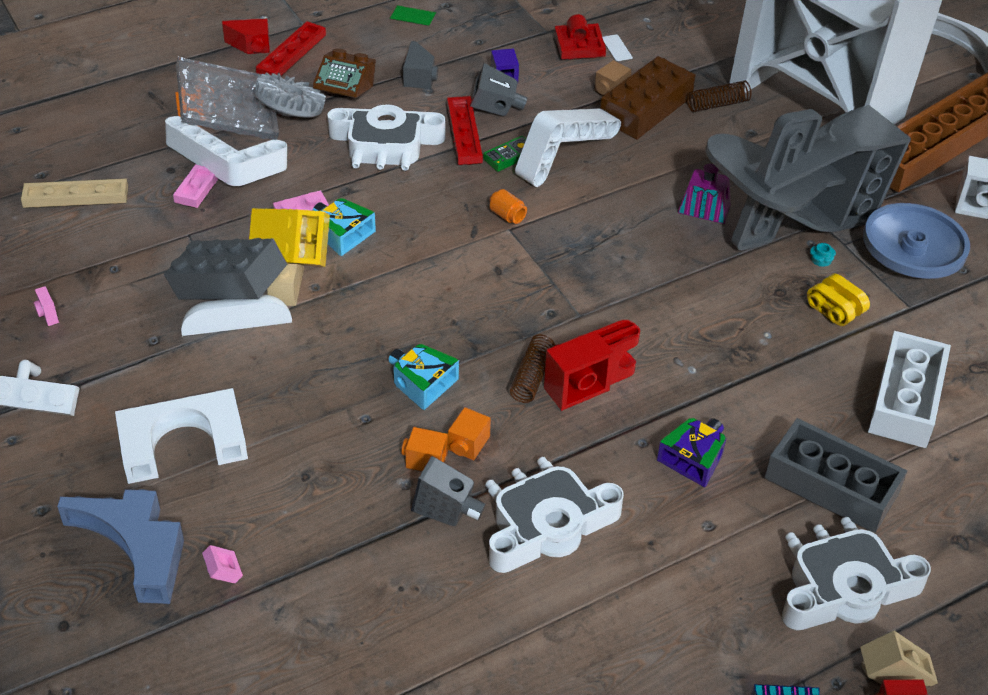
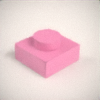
[33,286,59,326]
[202,545,243,583]

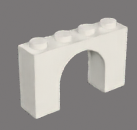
[115,388,248,484]

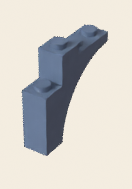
[57,489,184,604]

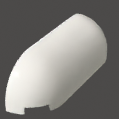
[181,295,292,336]

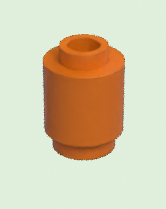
[490,189,527,224]

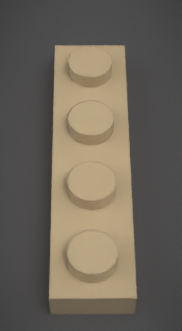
[21,179,128,208]

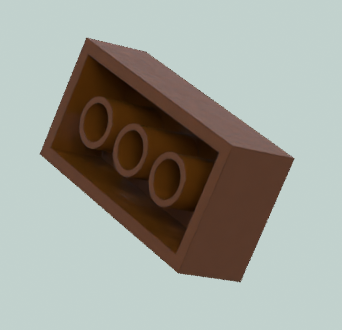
[601,56,696,140]

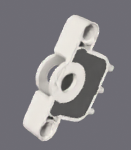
[327,105,445,171]
[485,457,623,573]
[782,517,931,630]

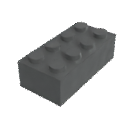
[164,238,288,300]
[765,418,908,533]

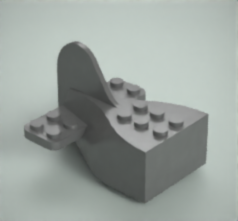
[706,105,911,250]

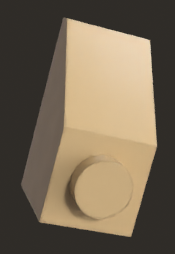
[267,264,304,306]
[860,631,938,686]

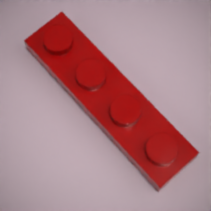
[256,21,326,76]
[447,96,483,165]

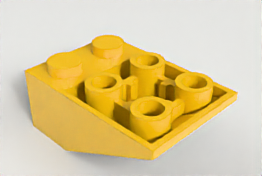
[249,208,330,267]

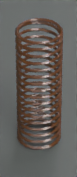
[687,80,752,112]
[510,334,555,403]

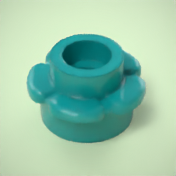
[810,243,836,267]

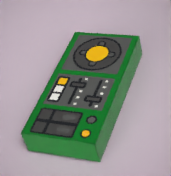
[483,135,526,172]

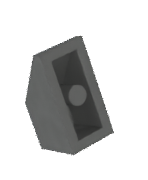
[403,41,438,89]

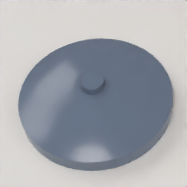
[863,203,970,279]

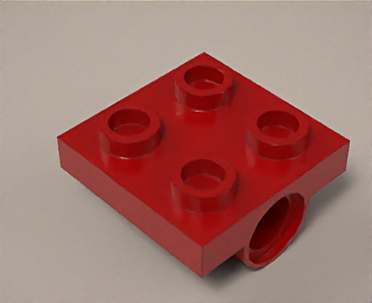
[554,14,606,60]

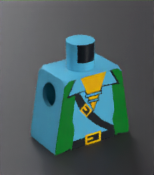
[312,198,376,256]
[389,344,459,410]

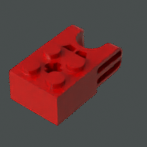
[544,320,640,411]

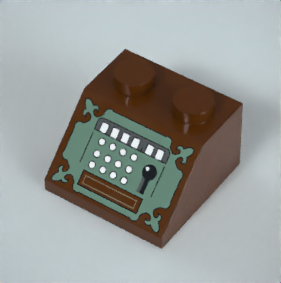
[313,49,376,98]

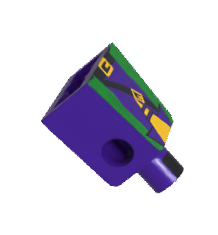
[657,418,726,488]

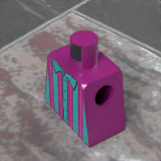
[678,163,731,224]

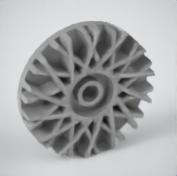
[254,72,326,118]

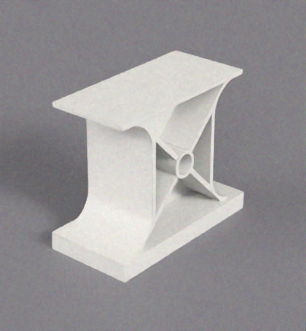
[729,0,942,125]

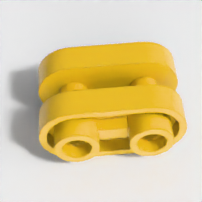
[807,273,870,326]

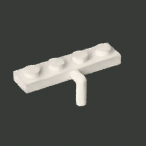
[0,360,79,416]

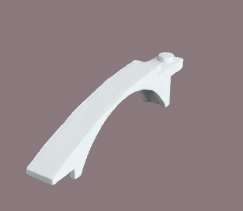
[931,13,988,74]

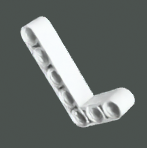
[515,109,621,187]
[165,116,287,186]

